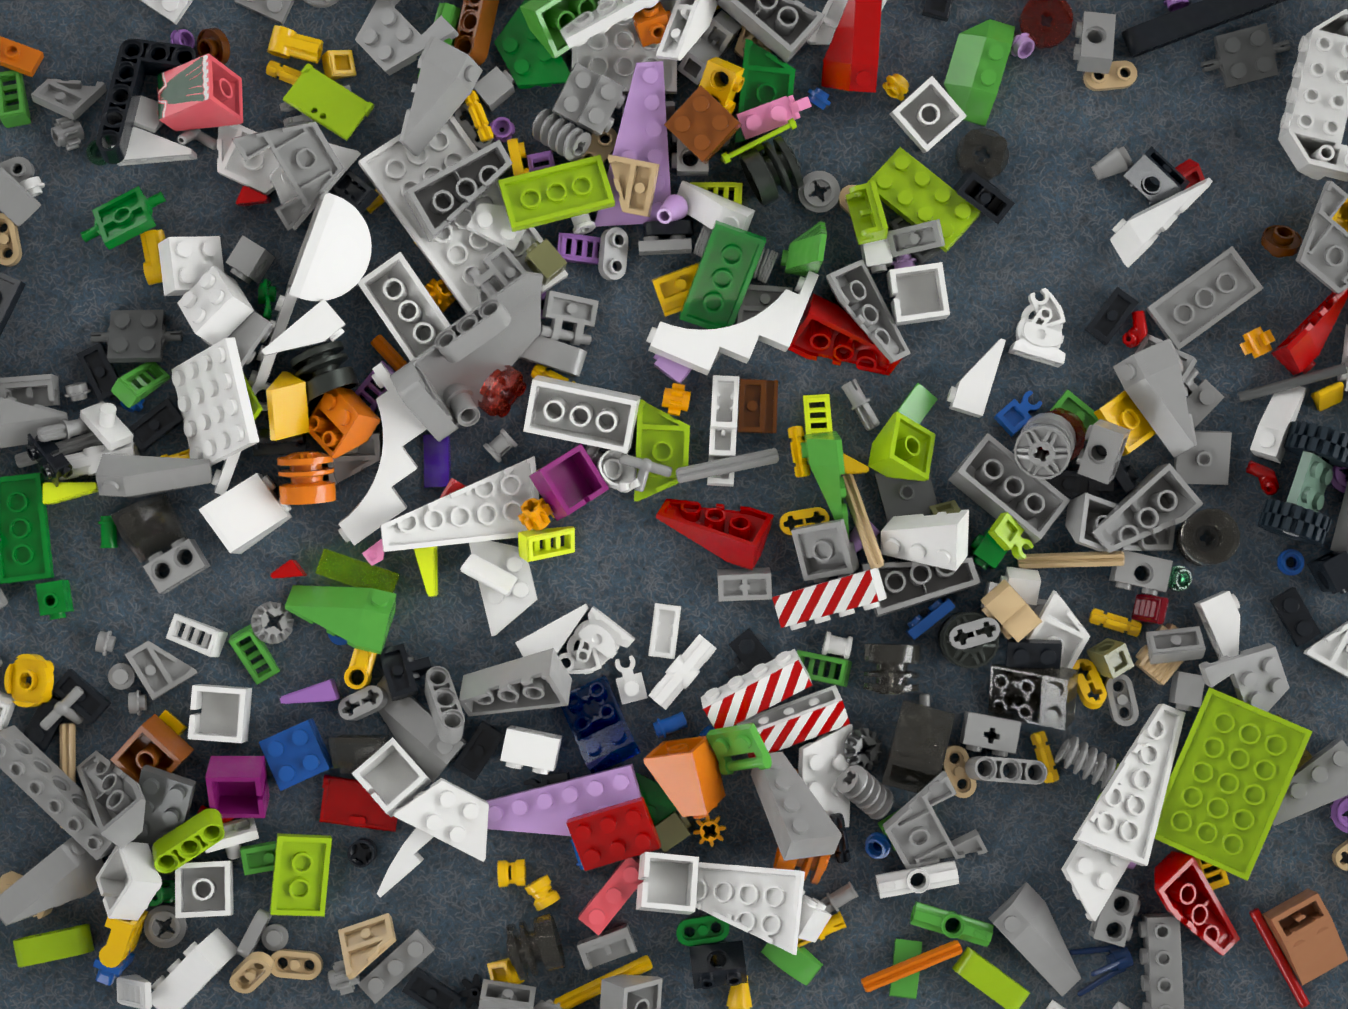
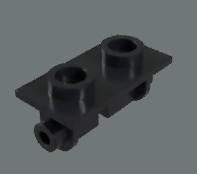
[250,429,307,456]
[26,434,73,487]

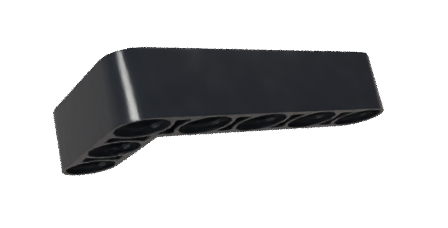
[96,39,197,164]

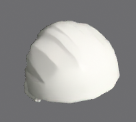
[596,450,640,493]

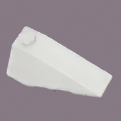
[1110,178,1213,268]

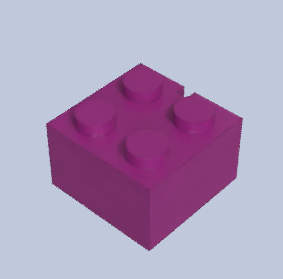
[529,444,609,521]
[205,756,270,818]

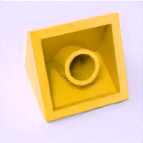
[266,371,310,441]

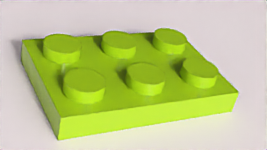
[270,833,332,917]

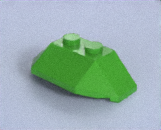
[943,19,1015,127]

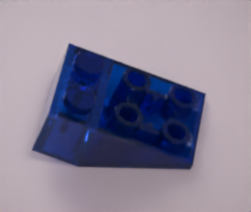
[561,675,641,774]

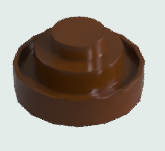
[197,28,230,65]
[1261,225,1302,258]

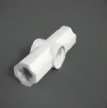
[59,442,140,480]
[648,634,717,710]
[875,860,959,899]

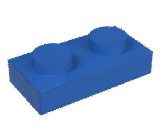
[905,598,956,640]

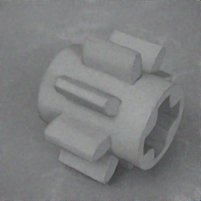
[51,117,84,151]
[328,960,360,995]

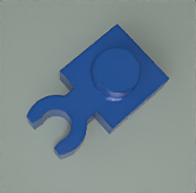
[994,391,1042,437]

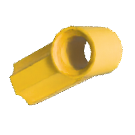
[267,25,324,64]
[140,229,166,285]
[344,648,377,689]

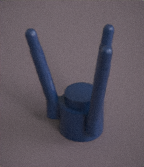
[1069,944,1134,997]

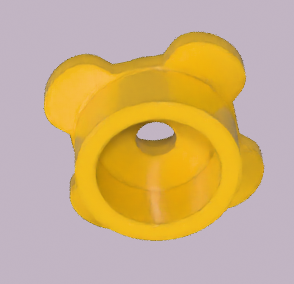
[882,74,909,101]

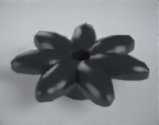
[458,974,483,1008]

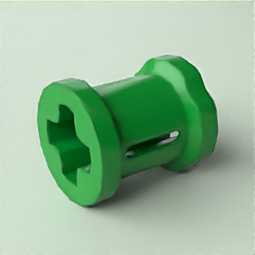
[149,879,175,906]

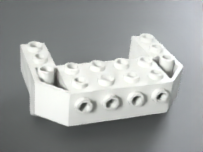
[1278,9,1348,182]

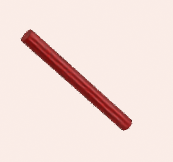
[1249,908,1310,1008]

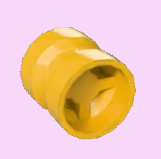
[497,859,526,887]
[525,874,560,911]

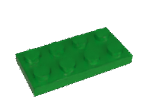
[679,220,766,329]
[0,473,54,584]

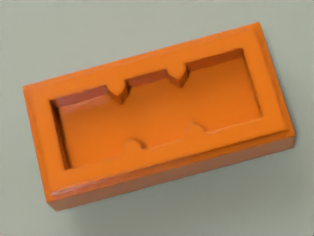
[0,36,44,78]

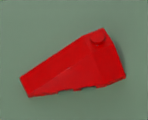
[821,0,882,93]
[1271,288,1348,375]
[788,293,902,376]
[656,499,774,570]
[1155,851,1240,956]

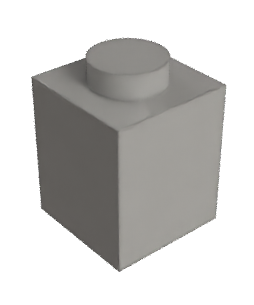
[473,66,515,112]
[1168,671,1205,711]

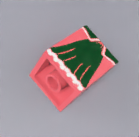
[157,53,243,131]

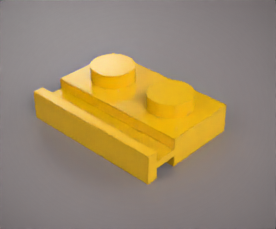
[652,262,700,317]

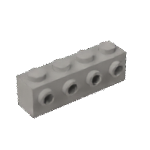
[1138,913,1184,1009]

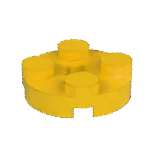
[4,654,54,707]

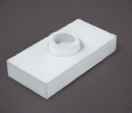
[648,603,681,659]

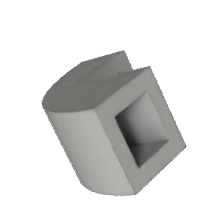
[677,10,743,85]

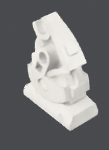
[1008,288,1066,368]
[559,606,635,675]

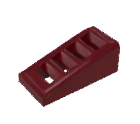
[1132,594,1169,625]

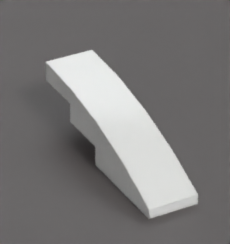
[707,375,739,487]
[377,828,433,898]

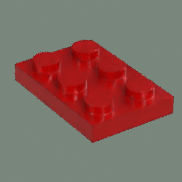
[566,796,661,871]

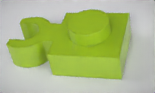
[988,512,1034,560]

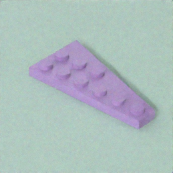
[595,61,671,227]
[485,763,642,836]

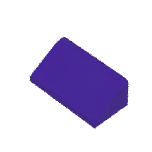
[423,434,451,488]

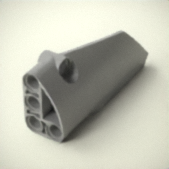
[390,272,543,442]

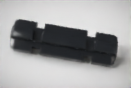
[829,813,851,863]

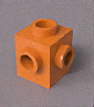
[632,2,671,47]

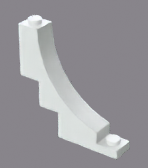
[646,271,819,375]
[338,362,426,545]

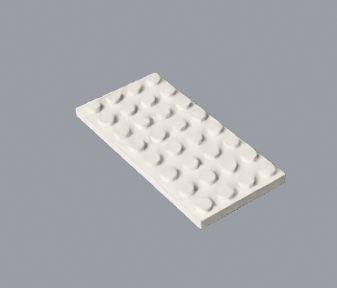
[358,115,568,314]

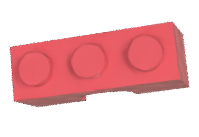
[578,856,643,935]

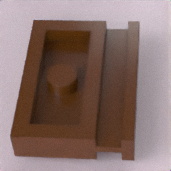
[738,379,778,434]

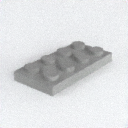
[1145,246,1264,350]

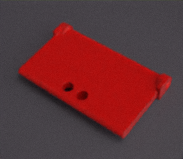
[319,774,398,832]

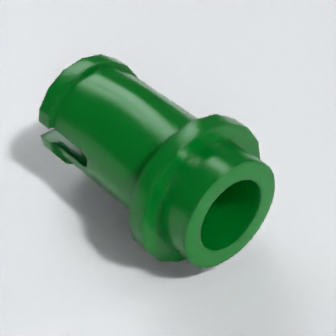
[98,516,120,548]

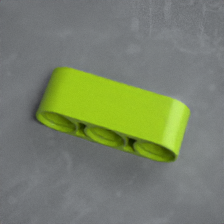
[152,808,224,874]
[13,924,95,967]
[952,947,1030,1009]

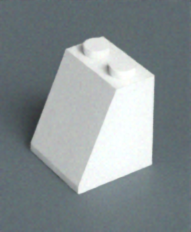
[199,473,292,554]

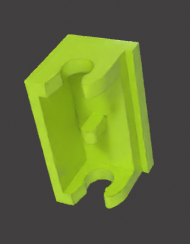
[845,180,888,245]

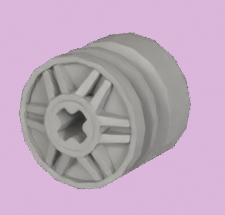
[1014,413,1076,480]

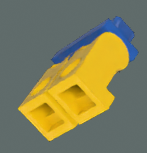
[93,910,149,986]

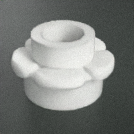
[19,176,45,197]

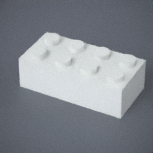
[523,375,641,453]

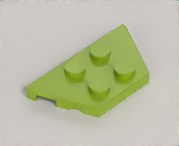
[634,399,690,502]

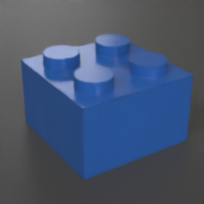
[259,718,334,791]

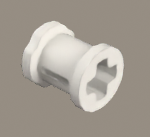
[571,213,596,235]
[822,631,853,660]

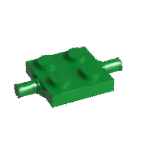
[80,186,166,250]

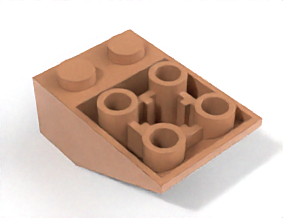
[1262,889,1348,986]

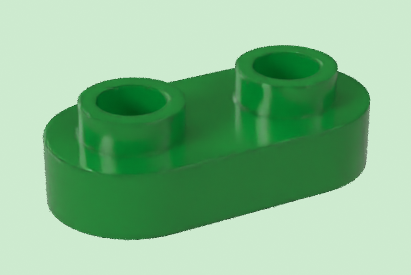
[676,914,729,946]

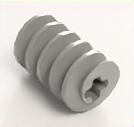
[532,109,592,161]
[1054,736,1116,789]
[836,765,894,820]

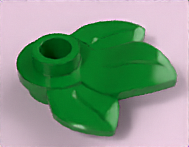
[258,278,276,321]

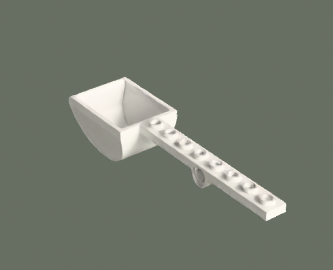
[211,191,372,495]

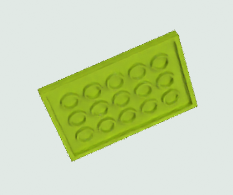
[1154,687,1313,881]

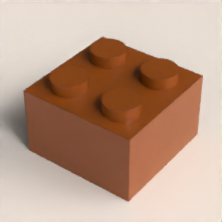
[664,85,742,164]
[110,714,194,783]

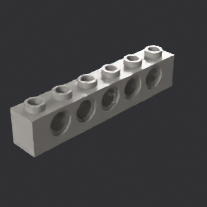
[0,725,116,861]

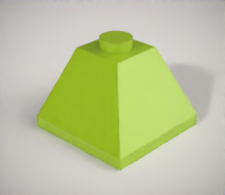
[868,411,936,481]

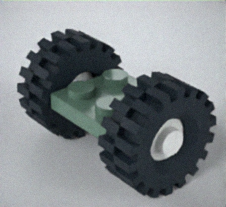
[1257,421,1348,546]

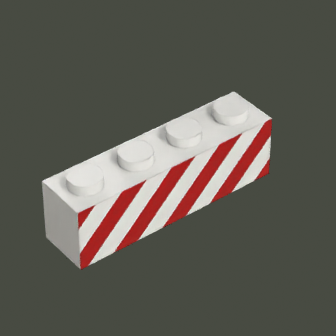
[772,568,887,630]
[700,649,812,729]
[737,685,850,758]

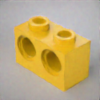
[699,57,744,114]

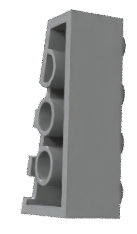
[860,558,980,618]
[751,752,842,861]

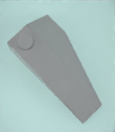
[826,259,911,363]
[1113,339,1197,457]
[0,396,68,448]
[1065,493,1175,551]
[371,675,467,783]
[76,751,146,849]
[0,837,104,926]
[988,882,1081,997]

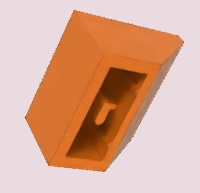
[308,387,381,459]

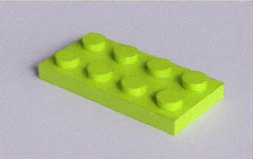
[867,147,981,252]
[498,155,615,232]

